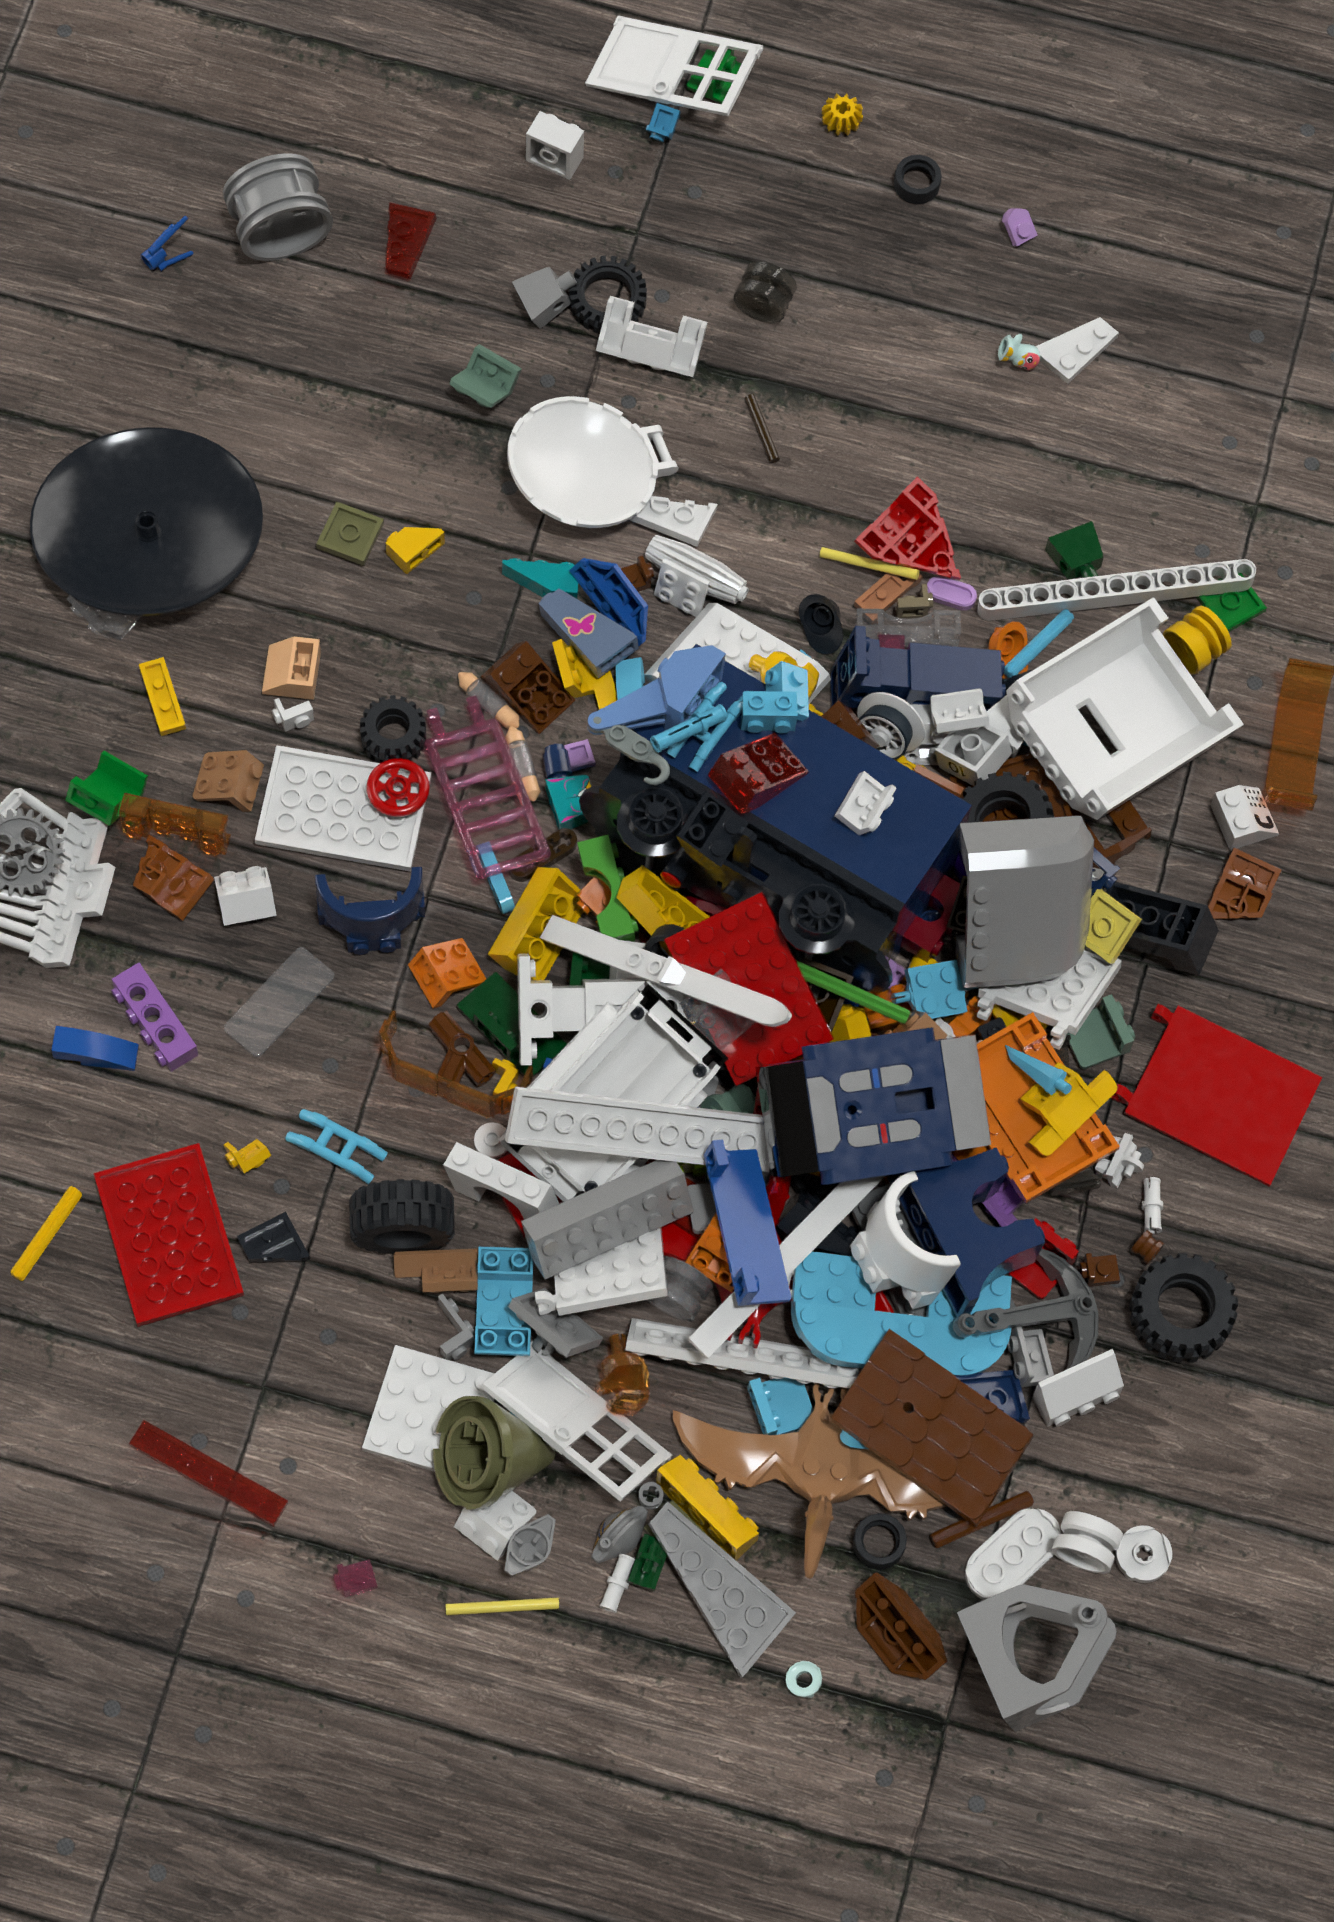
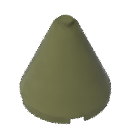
[433,1396,556,1510]

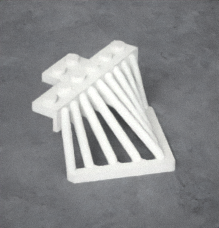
[0,788,115,968]

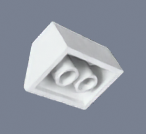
[1032,1349,1124,1427]

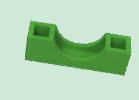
[577,835,639,942]

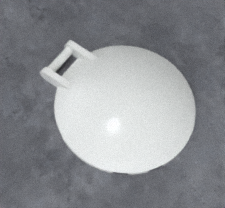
[507,396,678,528]

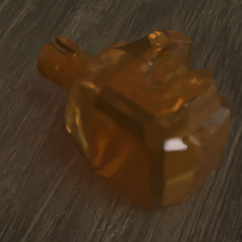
[596,1333,650,1416]

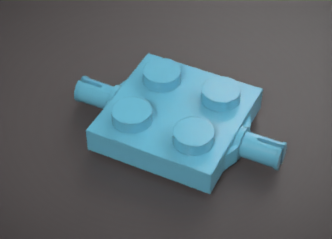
[891,960,979,1019]

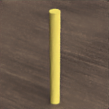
[820,547,919,580]
[446,1598,559,1615]

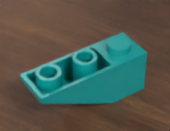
[502,558,579,599]

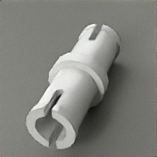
[1142,1177,1163,1234]
[600,1554,635,1613]

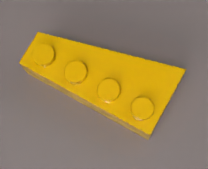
[616,865,709,958]

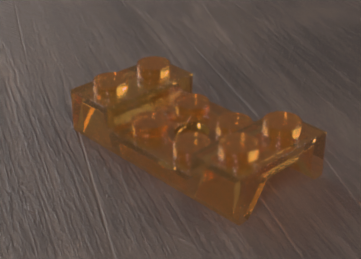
[119,793,231,856]

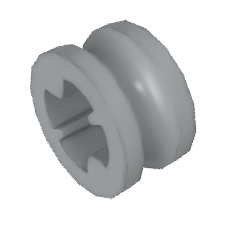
[638,1482,664,1510]

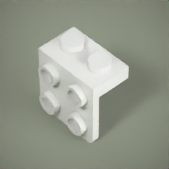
[454,1491,536,1561]

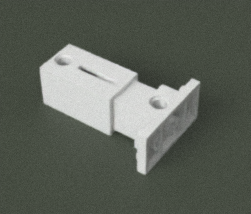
[517,954,689,1065]

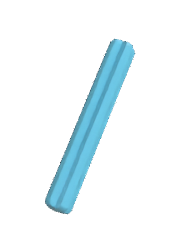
[1004,609,1074,678]

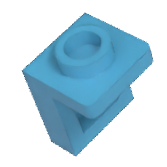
[646,103,681,142]

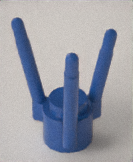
[140,216,193,271]

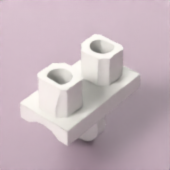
[1095,1133,1144,1188]

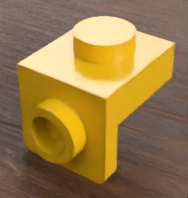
[492,1058,518,1106]
[223,1139,272,1174]

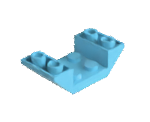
[474,1247,533,1356]

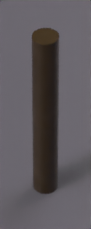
[745,394,780,463]

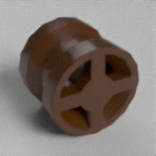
[1131,1230,1165,1264]

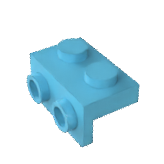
[765,661,809,721]
[741,691,798,733]

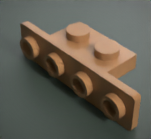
[394,1248,479,1293]

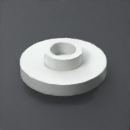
[474,1122,507,1158]

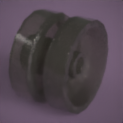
[733,261,797,323]

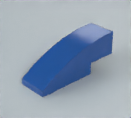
[52,1026,139,1071]

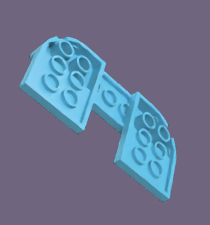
[791,1252,1012,1376]

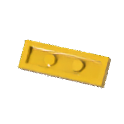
[139,657,186,736]

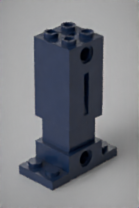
[830,626,1006,711]

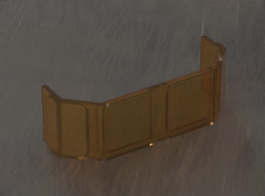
[1265,658,1334,811]
[379,1010,533,1118]

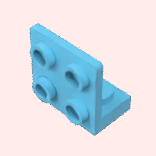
[747,1377,814,1435]

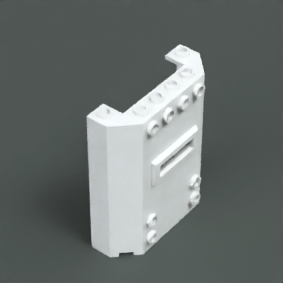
[1006,597,1244,820]

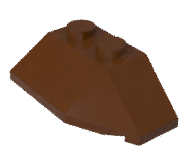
[855,1572,948,1680]

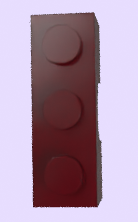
[901,875,960,963]

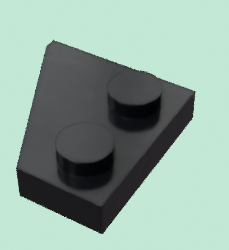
[237,1211,310,1262]

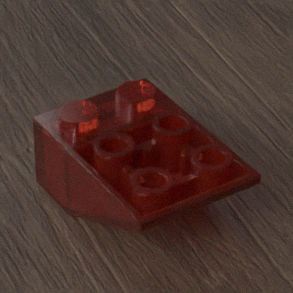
[708,733,809,814]

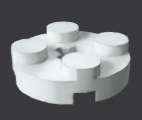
[1115,1525,1172,1583]

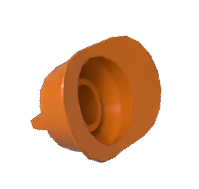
[988,621,1028,679]

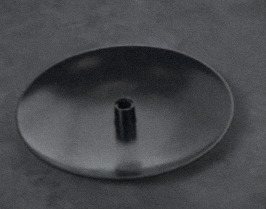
[30,427,263,616]

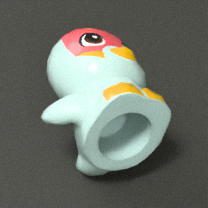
[998,334,1040,370]

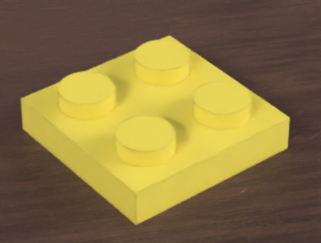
[1085,889,1142,964]

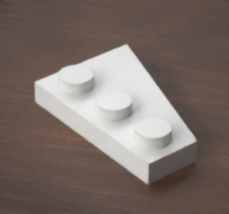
[1035,317,1119,384]
[629,496,718,547]

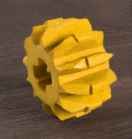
[822,93,863,136]

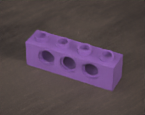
[111,963,198,1072]

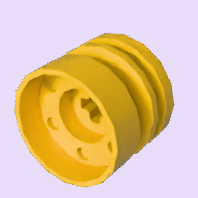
[1162,606,1232,675]

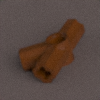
[428,1010,496,1089]

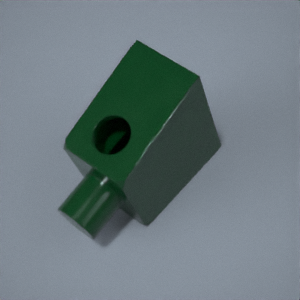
[1045,521,1104,579]

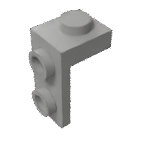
[438,1294,475,1360]

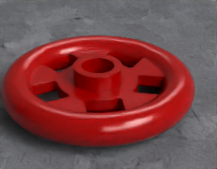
[366,758,430,817]

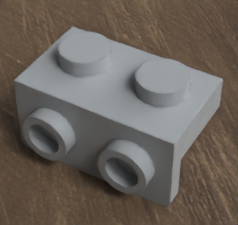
[1007,1326,1054,1387]

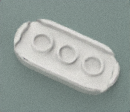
[965,1508,1061,1600]

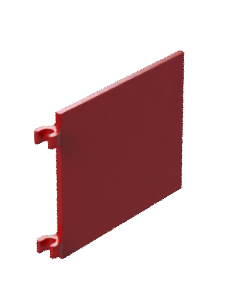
[1111,1004,1322,1187]

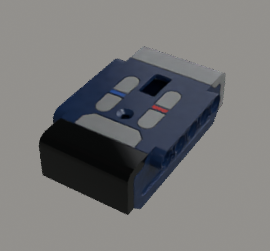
[755,1027,991,1185]

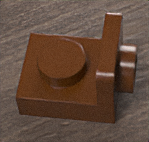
[621,555,654,592]
[1079,1253,1120,1287]

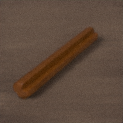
[930,1491,1034,1548]

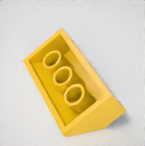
[488,867,583,980]
[656,1455,759,1561]

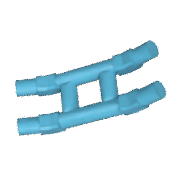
[666,682,743,772]
[286,1109,388,1184]

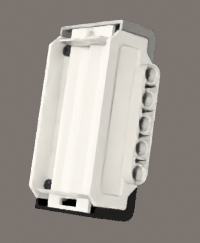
[499,981,729,1202]

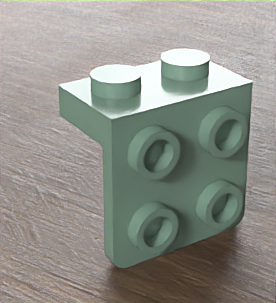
[449,344,522,407]
[1066,994,1135,1069]

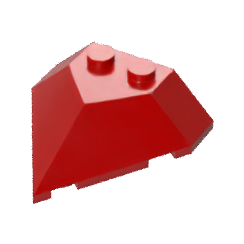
[854,476,961,580]

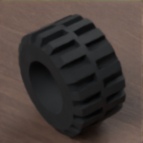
[360,695,426,763]

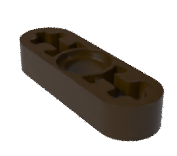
[509,828,577,882]

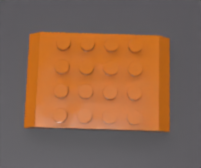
[977,1012,1120,1203]

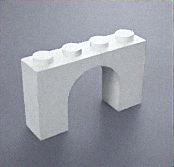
[443,1142,559,1220]

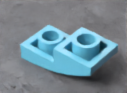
[616,657,645,700]

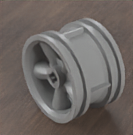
[223,153,333,261]

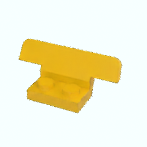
[552,639,618,710]
[1020,1062,1117,1156]

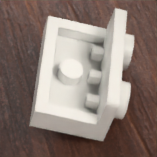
[930,689,989,734]
[835,771,896,835]

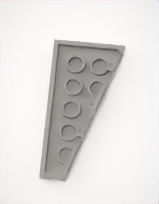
[648,1502,796,1678]

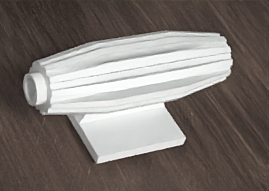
[645,535,749,617]

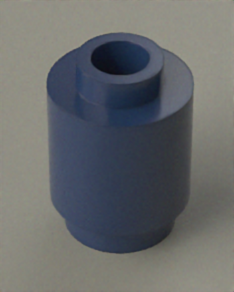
[543,744,573,779]

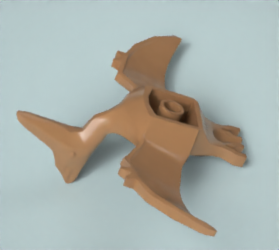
[672,1383,946,1579]

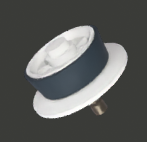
[857,692,925,759]

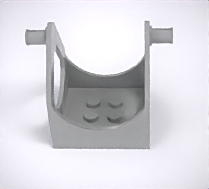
[957,1584,1117,1732]

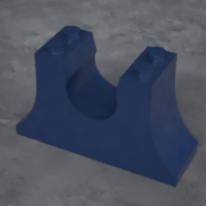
[887,1147,1045,1317]

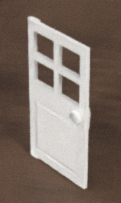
[585,16,763,116]
[481,1341,673,1502]

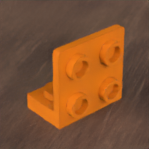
[408,938,486,1008]

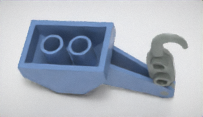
[587,645,726,785]

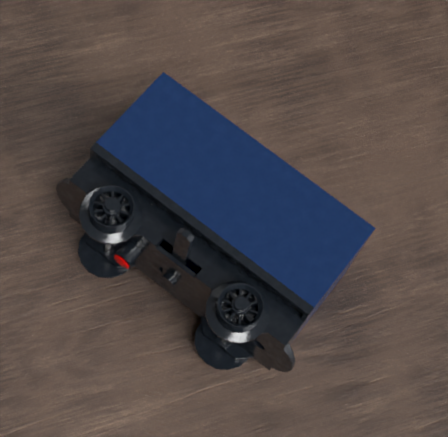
[579,644,972,993]

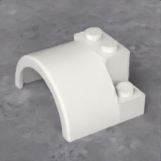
[850,1171,961,1309]

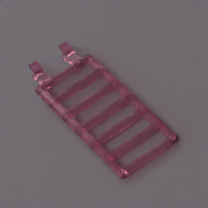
[424,695,551,879]

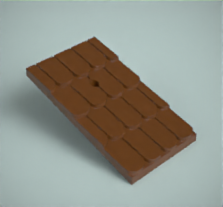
[831,1329,1033,1527]

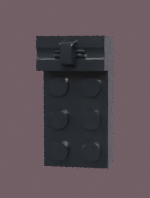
[1106,882,1219,976]

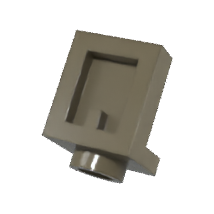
[896,584,933,619]

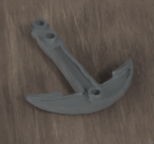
[953,1249,1098,1370]

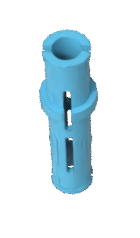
[650,704,728,753]

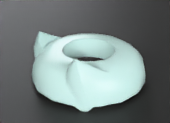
[786,1661,822,1698]

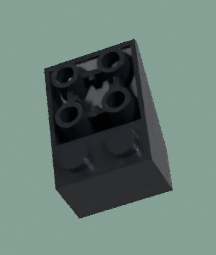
[777,1188,860,1257]

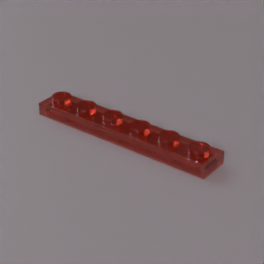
[129,1420,288,1527]

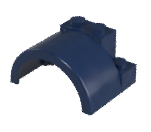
[315,867,425,955]

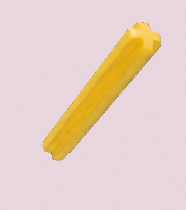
[11,1186,82,1281]

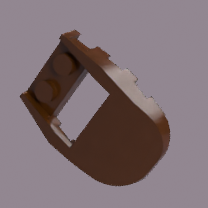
[1068,800,1152,869]

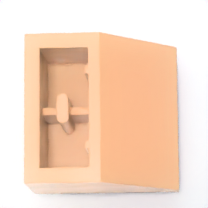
[262,637,321,700]

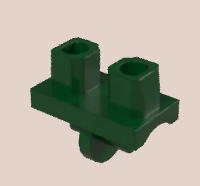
[628,1534,667,1592]

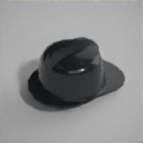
[798,594,844,654]

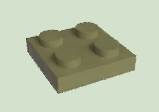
[316,501,384,566]

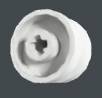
[1052,1511,1123,1574]

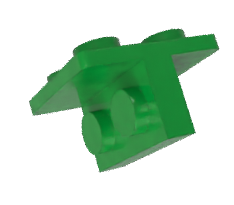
[687,49,742,104]

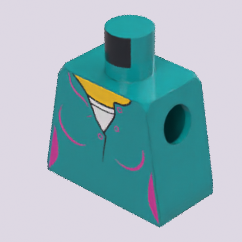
[545,775,592,830]

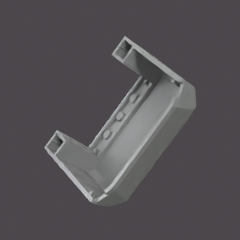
[955,816,1094,988]

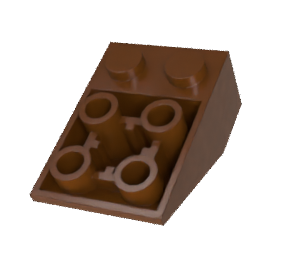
[480,641,576,734]

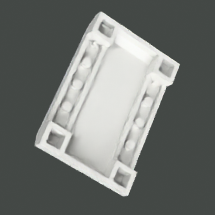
[644,603,831,704]

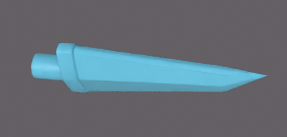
[1005,1045,1072,1095]

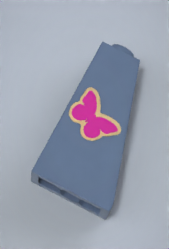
[539,589,639,678]

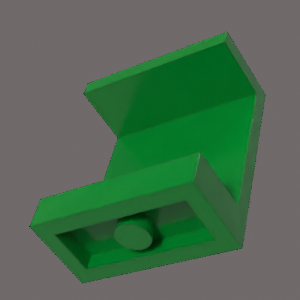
[65,751,148,826]

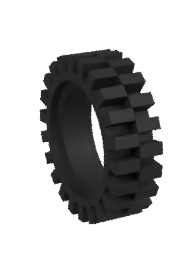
[569,256,647,334]

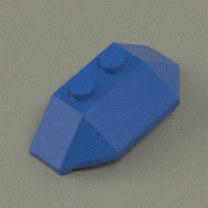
[569,558,648,647]

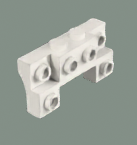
[596,296,708,377]

